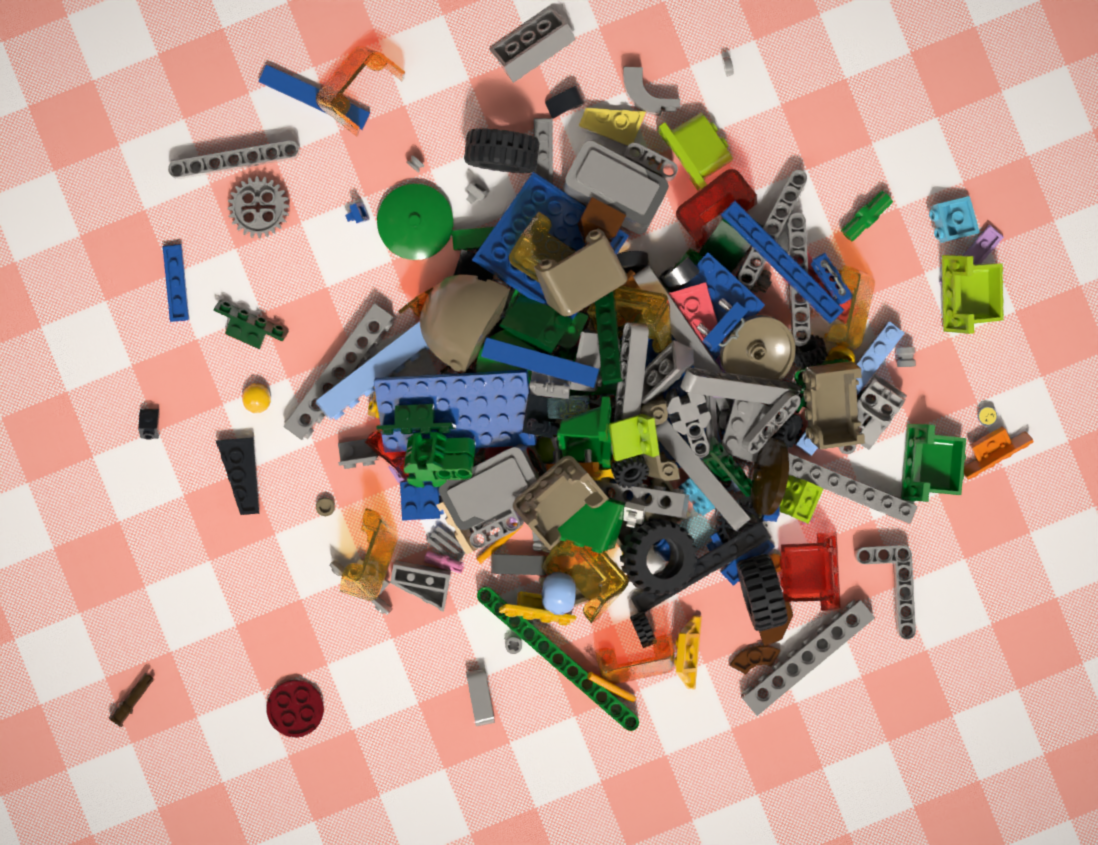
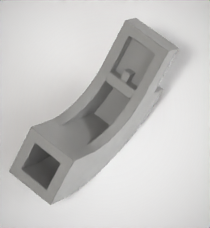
[623,67,680,116]

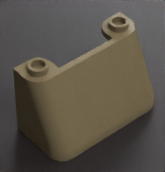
[534,228,627,316]
[640,395,680,481]
[513,456,609,550]

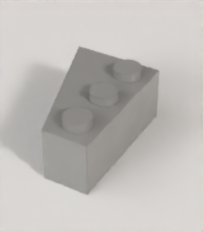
[390,560,452,612]

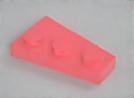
[668,283,718,344]

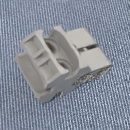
[857,374,907,450]
[665,389,711,458]

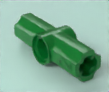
[841,190,893,242]

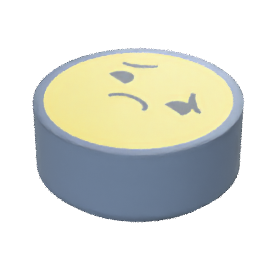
[977,406,997,426]

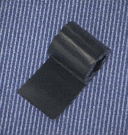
[545,86,585,119]
[659,257,700,293]

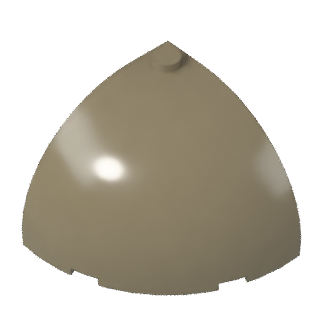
[420,275,510,373]

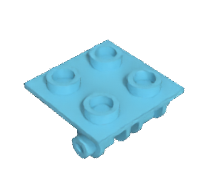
[678,477,715,516]

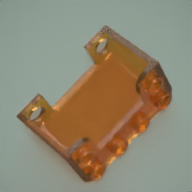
[595,633,675,684]

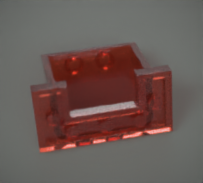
[779,532,841,611]

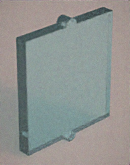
[679,510,716,551]

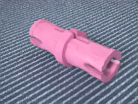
[424,551,464,574]

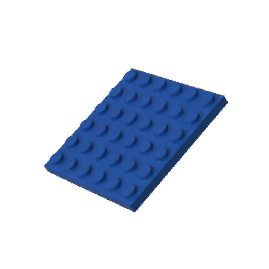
[472,172,629,320]

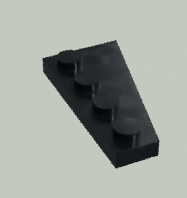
[215,437,260,515]

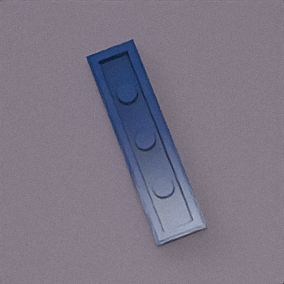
[162,244,190,322]

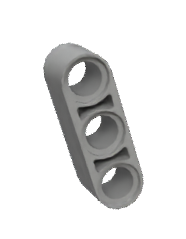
[466,668,495,727]

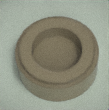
[316,497,335,517]

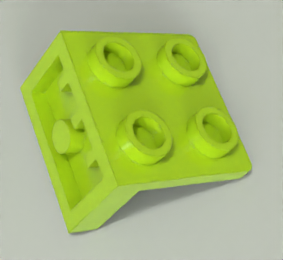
[609,414,659,461]
[780,475,823,524]

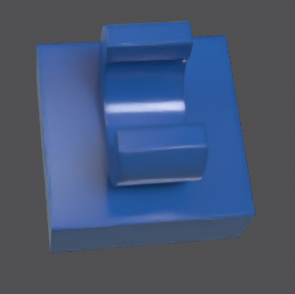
[345,202,370,224]
[706,530,727,552]

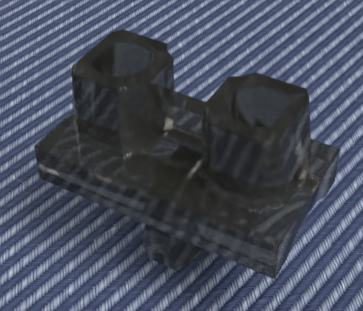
[735,262,772,293]

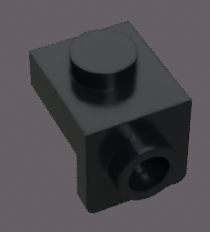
[138,409,160,440]

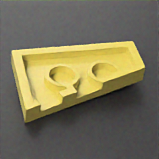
[579,108,646,146]

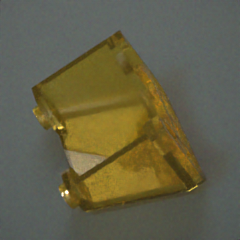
[509,211,577,282]
[823,265,875,349]
[587,286,672,353]
[339,508,398,601]
[541,540,629,624]

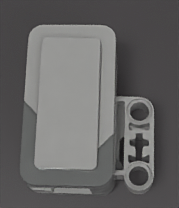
[563,141,678,234]
[439,444,547,548]

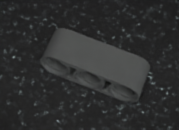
[491,554,547,575]

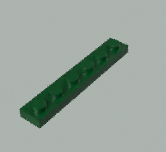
[595,290,623,385]

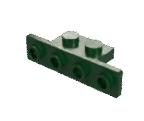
[213,300,289,350]
[376,404,456,435]
[703,437,753,497]

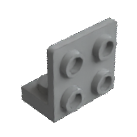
[338,437,379,469]

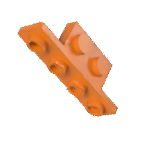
[964,426,1034,480]

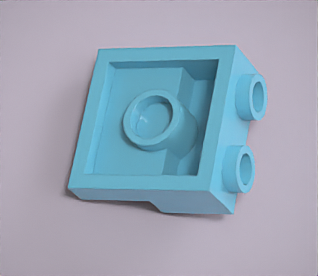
[929,196,980,243]

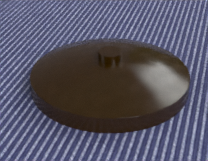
[751,438,789,516]

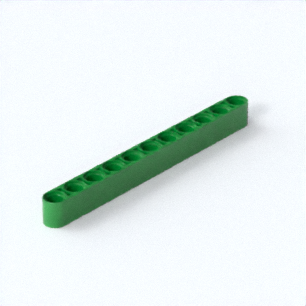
[477,586,639,731]

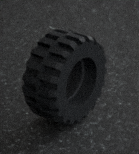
[464,128,540,173]
[620,518,697,595]
[737,554,788,632]

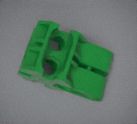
[404,432,476,487]

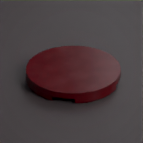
[266,680,324,738]

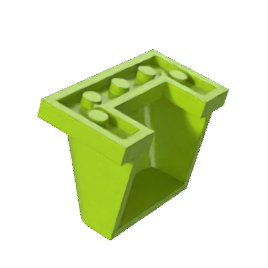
[657,112,733,194]
[942,255,1004,334]

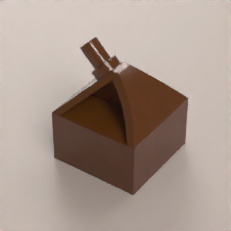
[577,197,626,247]

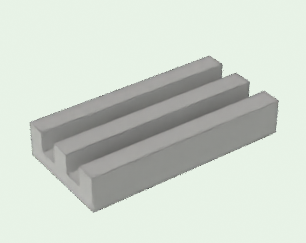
[427,526,465,561]

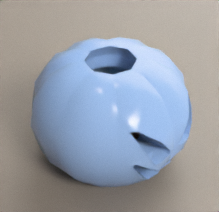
[542,572,576,615]

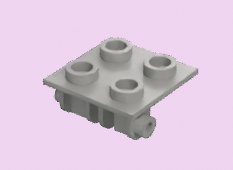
[530,359,573,399]

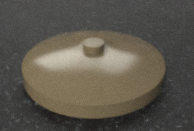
[720,315,795,381]

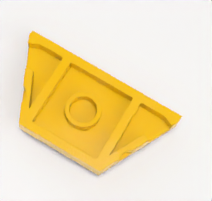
[674,615,702,690]

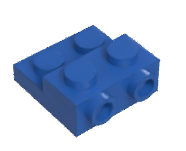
[400,481,444,521]

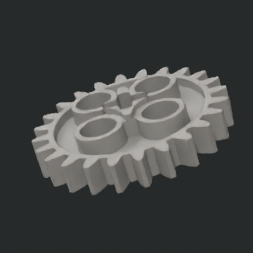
[227,176,290,239]

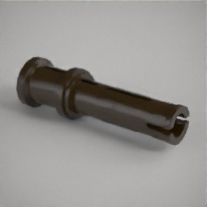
[108,672,155,728]

